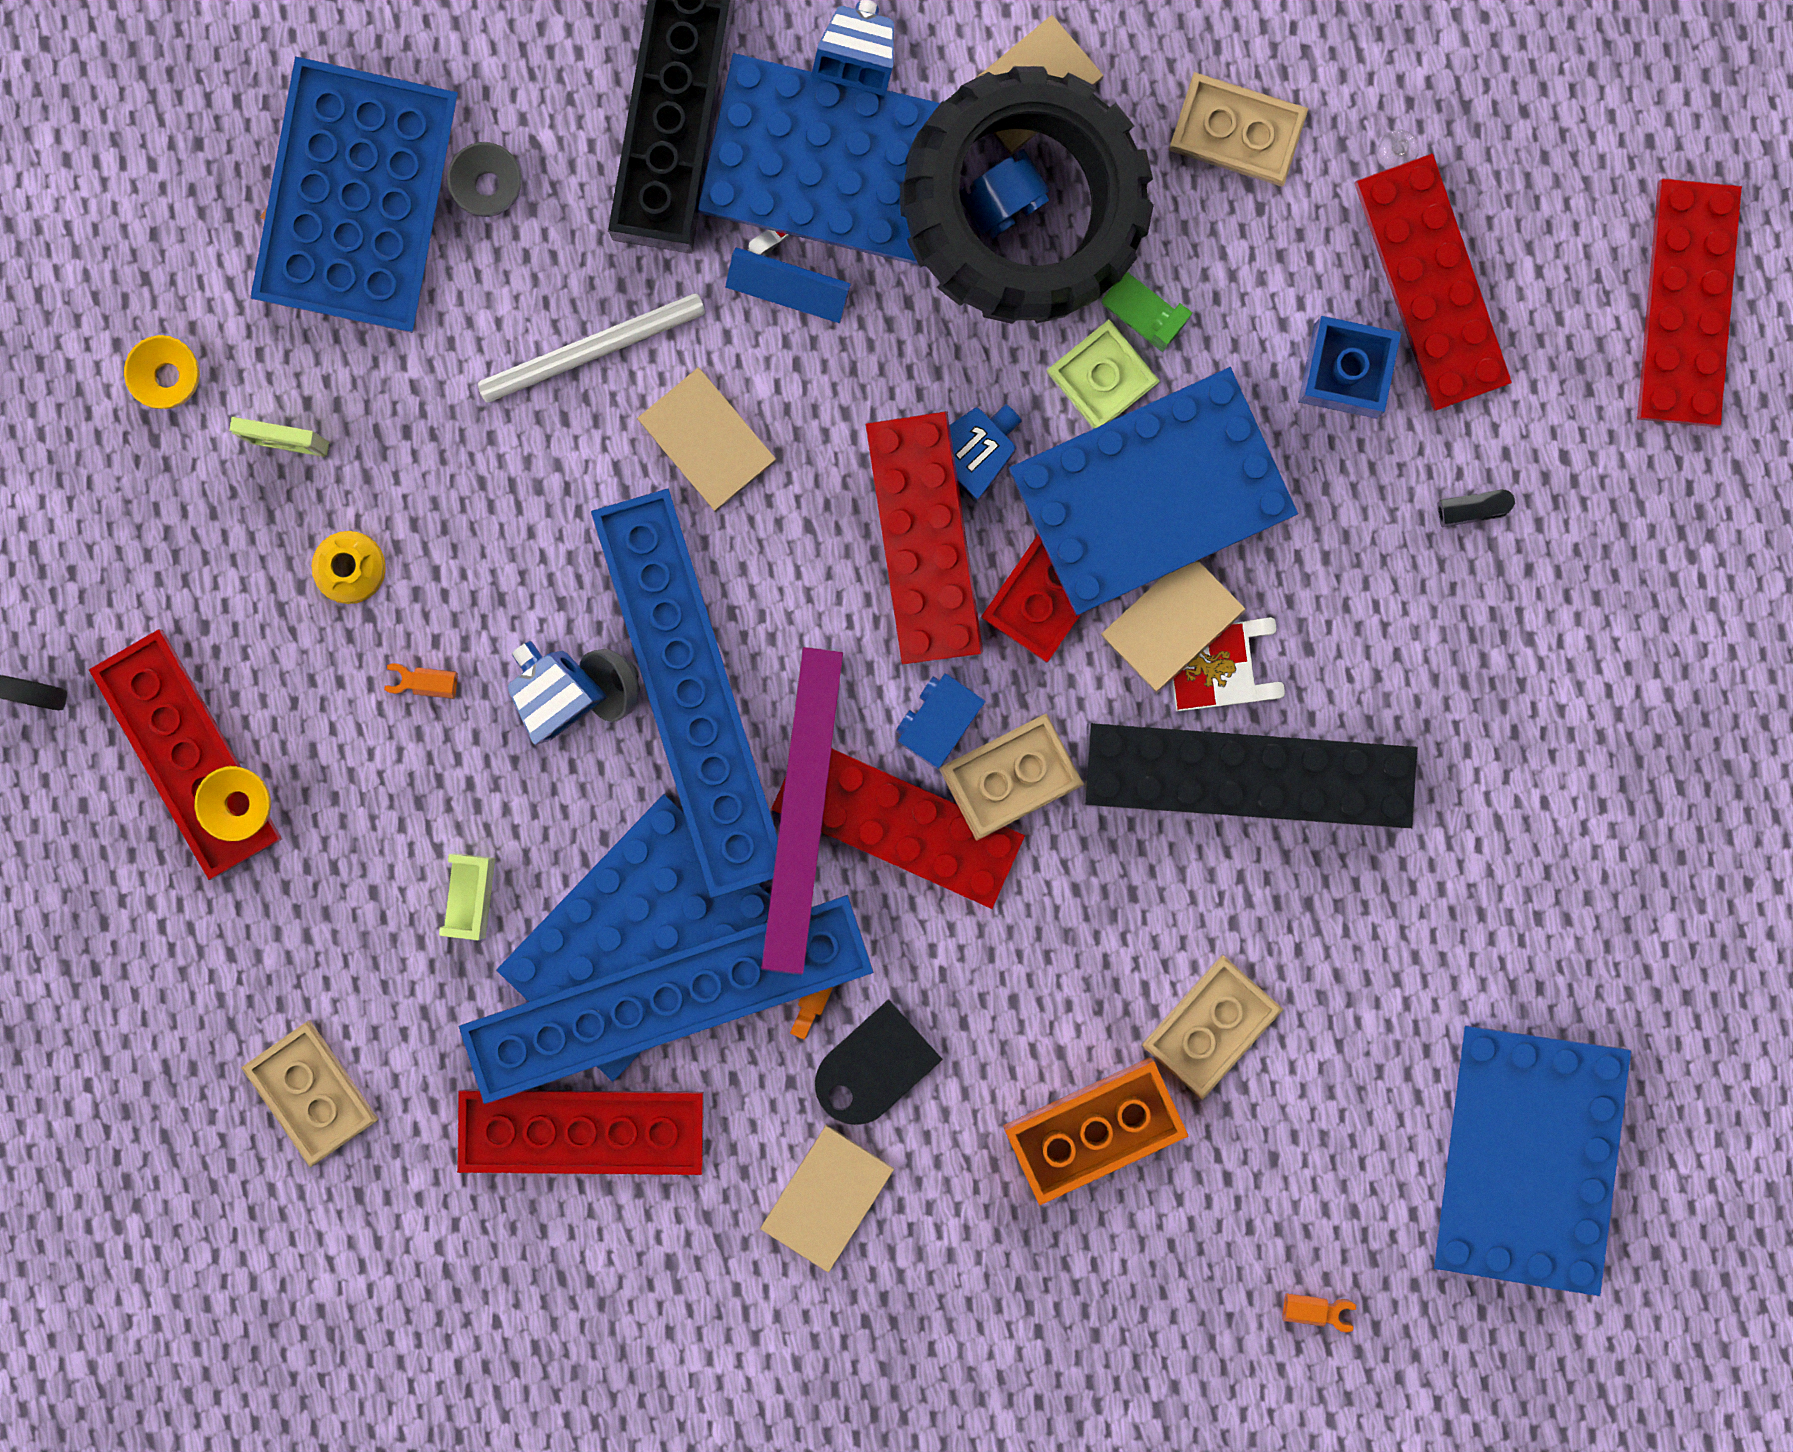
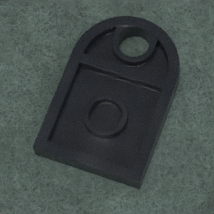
[815,998,943,1125]

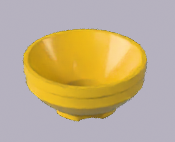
[124,335,200,410]
[311,531,386,604]
[195,766,271,841]

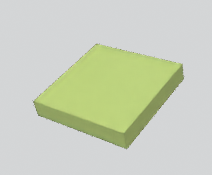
[1046,320,1160,429]
[229,417,329,457]

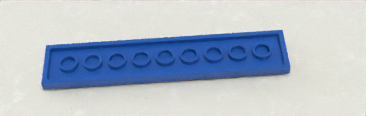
[591,488,778,899]
[458,895,874,1104]

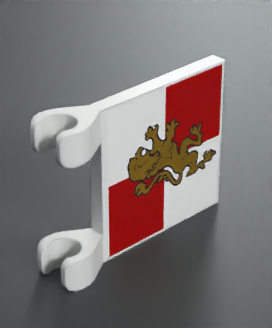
[1172,618,1285,712]

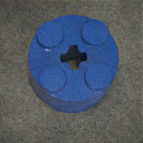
[959,149,1050,239]

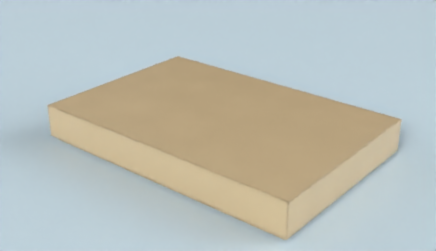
[976,15,1104,155]
[1168,72,1309,187]
[637,367,777,512]
[1101,561,1246,693]
[939,713,1084,841]
[1141,955,1283,1100]
[241,1020,379,1167]
[760,1124,894,1273]

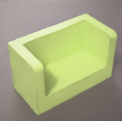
[439,853,495,940]

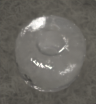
[1376,129,1419,170]

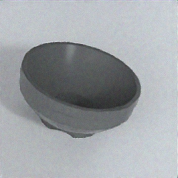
[447,142,522,217]
[579,648,640,722]

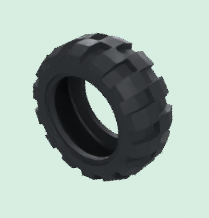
[900,66,1154,324]

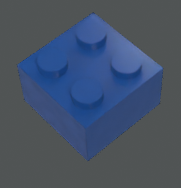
[1298,316,1401,419]
[896,673,986,770]

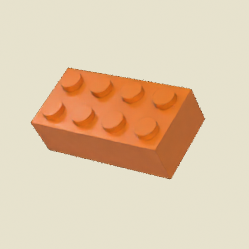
[1003,1057,1189,1206]

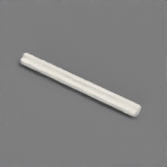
[478,294,705,402]

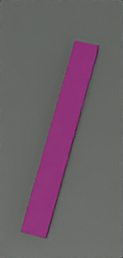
[761,647,843,975]

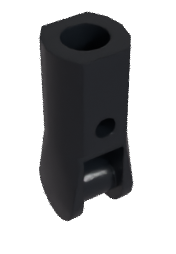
[1437,489,1515,528]

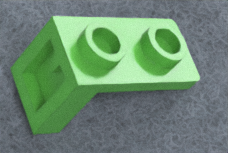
[1102,272,1192,353]

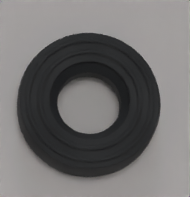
[0,675,68,711]

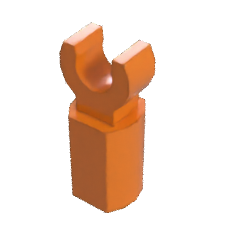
[384,663,458,699]
[790,987,833,1040]
[1282,1293,1357,1332]

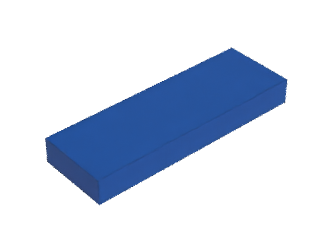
[725,247,851,324]

